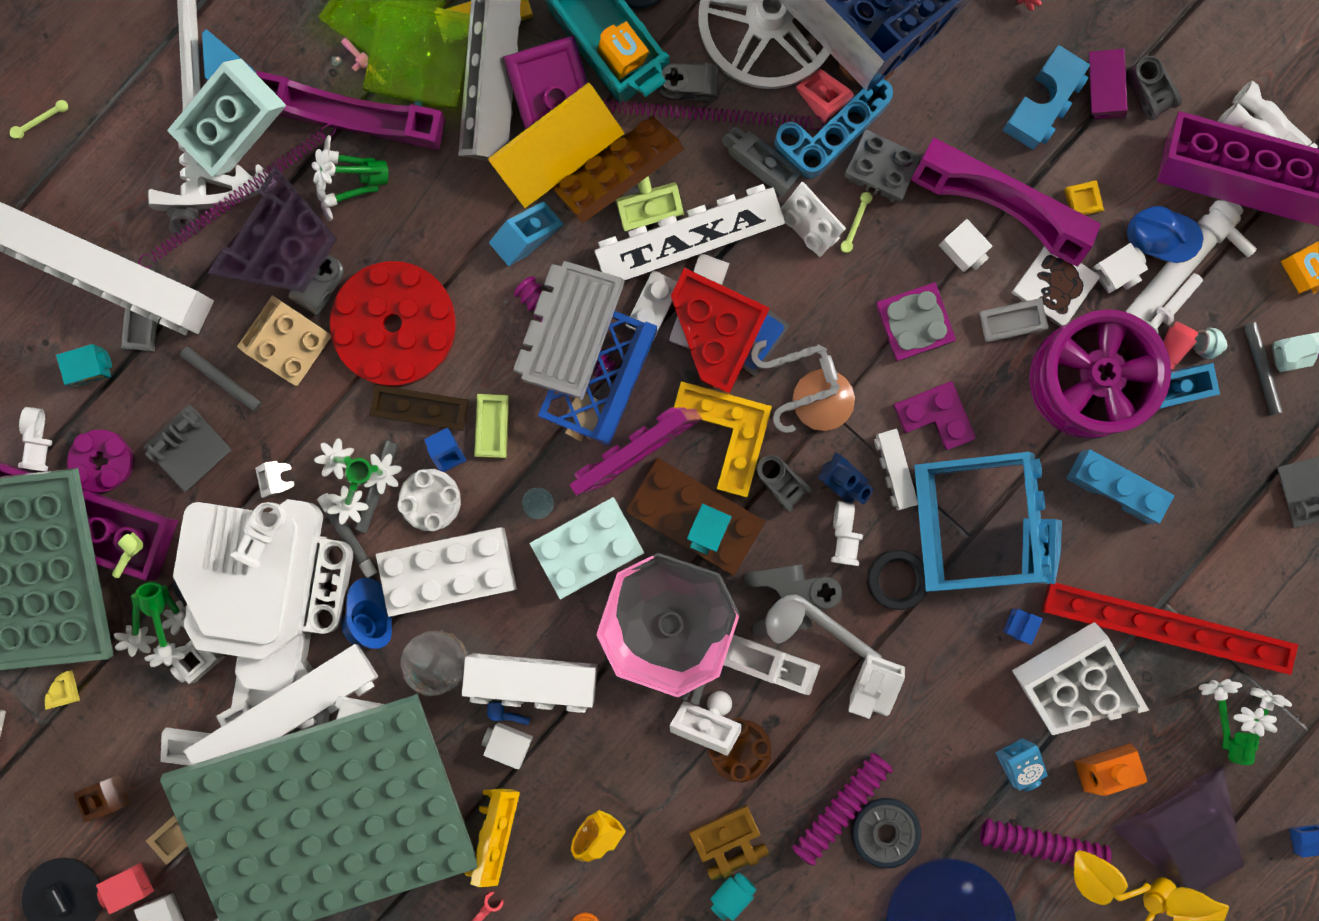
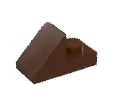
[73,775,131,823]

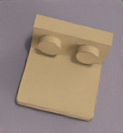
[237,295,331,386]

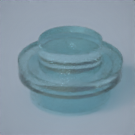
[522,488,554,519]

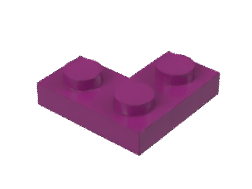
[893,381,976,451]

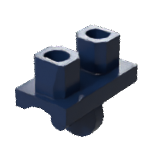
[818,452,874,504]

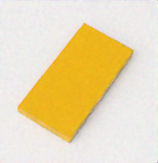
[488,82,625,208]

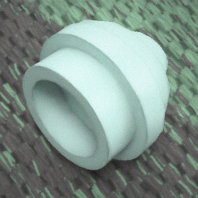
[1193,327,1227,359]

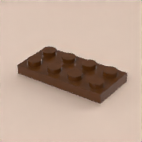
[553,116,685,224]
[625,458,766,576]

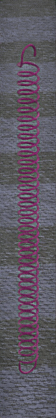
[604,99,824,130]
[138,124,336,268]

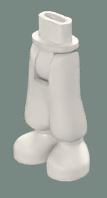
[1217,81,1318,148]

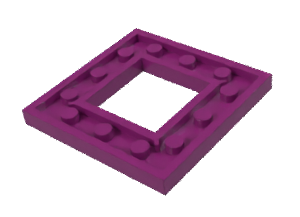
[569,407,702,496]

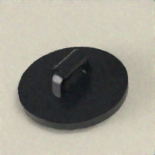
[22,857,102,921]

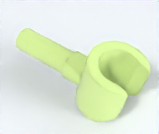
[112,533,143,578]

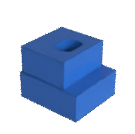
[424,428,467,472]
[1002,608,1043,645]
[1289,824,1319,858]

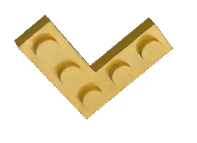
[674,381,772,498]

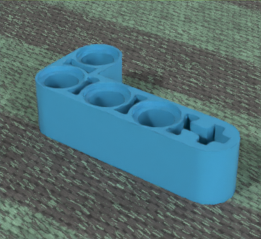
[774,79,893,179]

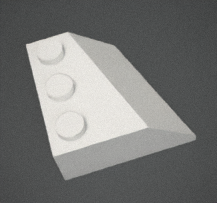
[1012,622,1149,735]

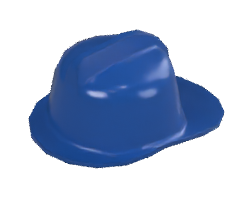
[1127,206,1204,263]
[341,578,392,649]

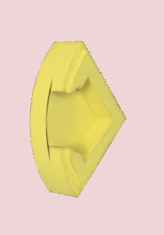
[45,670,80,710]

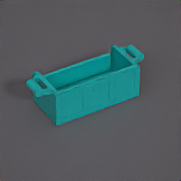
[545,0,670,105]

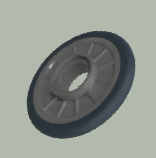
[851,798,921,868]

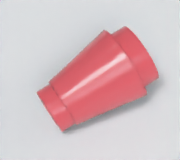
[1164,321,1198,370]

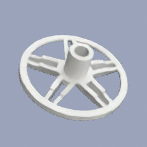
[698,0,830,89]

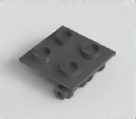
[844,129,922,203]
[143,404,232,493]
[1277,456,1319,528]

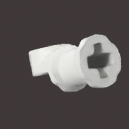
[18,407,52,472]
[831,501,863,566]
[231,502,286,568]

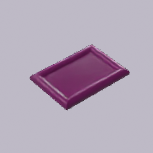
[503,35,588,130]

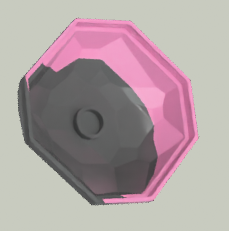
[596,553,740,697]

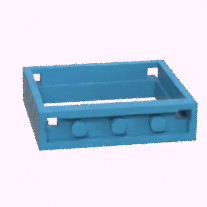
[914,452,1052,592]

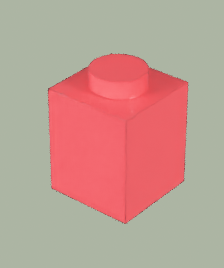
[96,862,154,914]

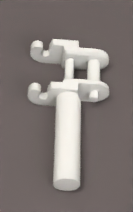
[1145,273,1203,333]

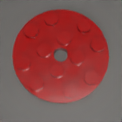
[330,261,456,387]

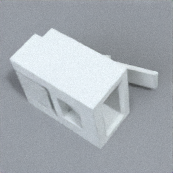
[849,654,905,719]

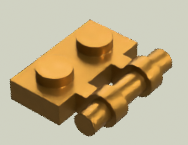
[689,804,769,881]

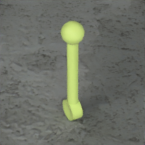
[10,100,68,140]
[840,192,873,253]

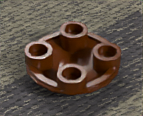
[708,718,772,783]

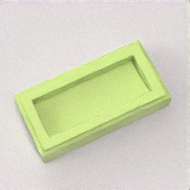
[474,394,510,458]

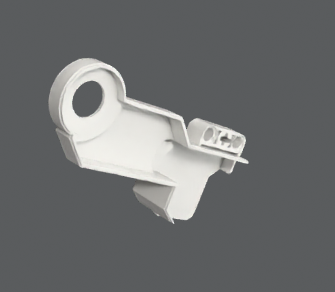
[173,499,353,735]

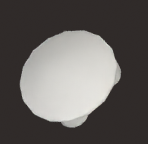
[398,469,461,531]

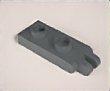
[722,126,802,197]

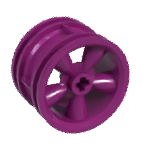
[1029,309,1171,439]

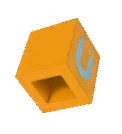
[596,21,649,80]
[1280,241,1319,294]

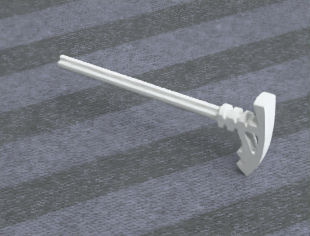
[148,0,276,211]

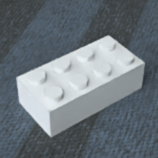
[376,527,517,617]
[462,653,598,712]

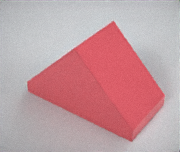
[796,69,854,125]

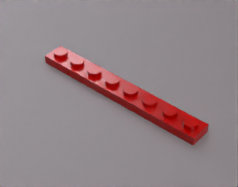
[1041,582,1299,675]

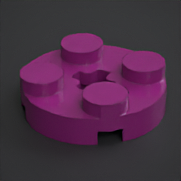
[67,430,134,493]

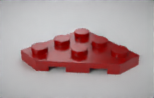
[671,268,770,394]

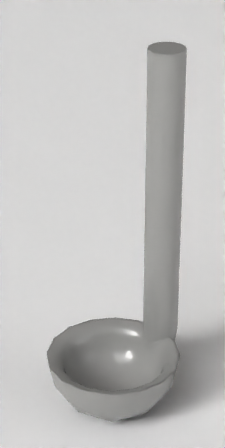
[765,594,882,659]

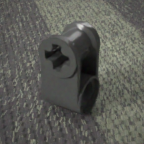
[1127,56,1182,121]
[659,63,718,102]
[289,254,344,316]
[755,455,813,513]

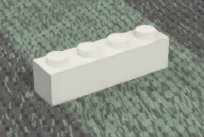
[874,429,918,510]

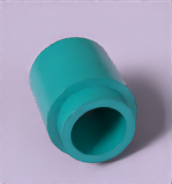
[710,872,757,921]

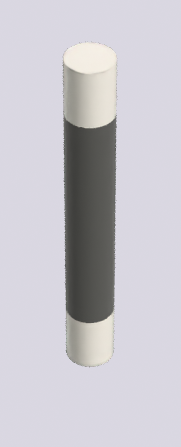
[317,493,378,578]

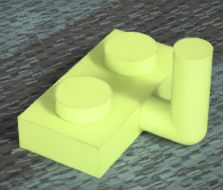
[615,176,684,231]

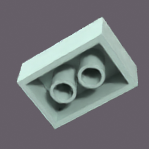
[167,59,286,177]
[529,497,644,599]

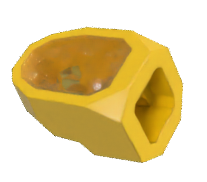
[571,810,626,862]

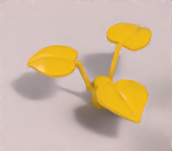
[1074,850,1229,921]

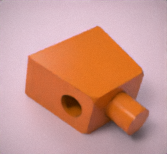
[1074,743,1147,796]

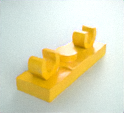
[464,789,520,887]

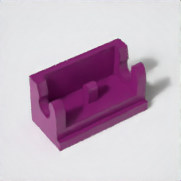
[1089,48,1127,119]

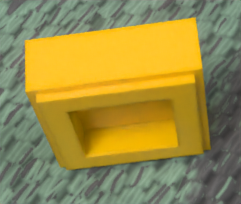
[1064,180,1104,216]

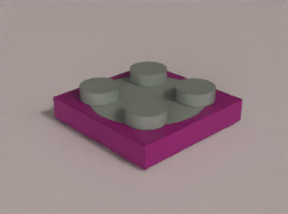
[875,282,957,362]

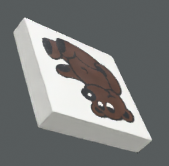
[1011,245,1100,327]

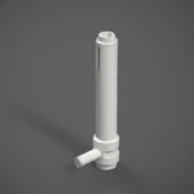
[1125,200,1257,322]

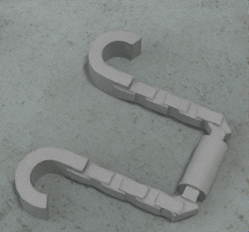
[751,340,840,433]

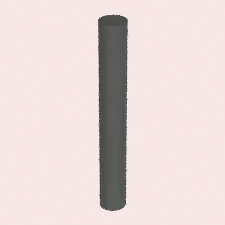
[1244,322,1283,415]
[180,346,262,412]
[355,440,398,533]

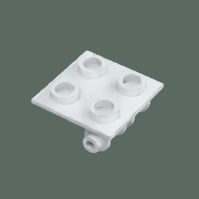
[781,182,846,257]

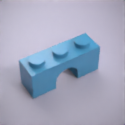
[1002,44,1090,150]
[1066,449,1175,524]

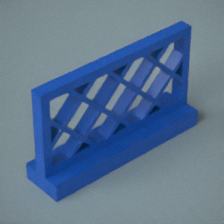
[538,311,657,447]

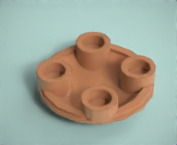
[793,369,855,431]

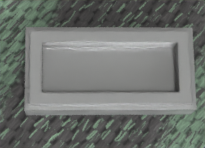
[979,298,1048,342]
[121,308,157,352]

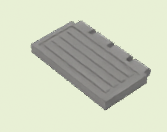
[513,261,625,400]

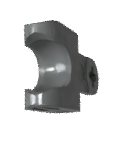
[743,564,842,636]

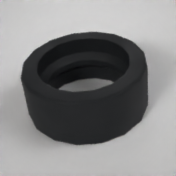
[866,550,926,610]

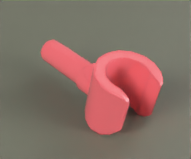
[472,891,503,921]

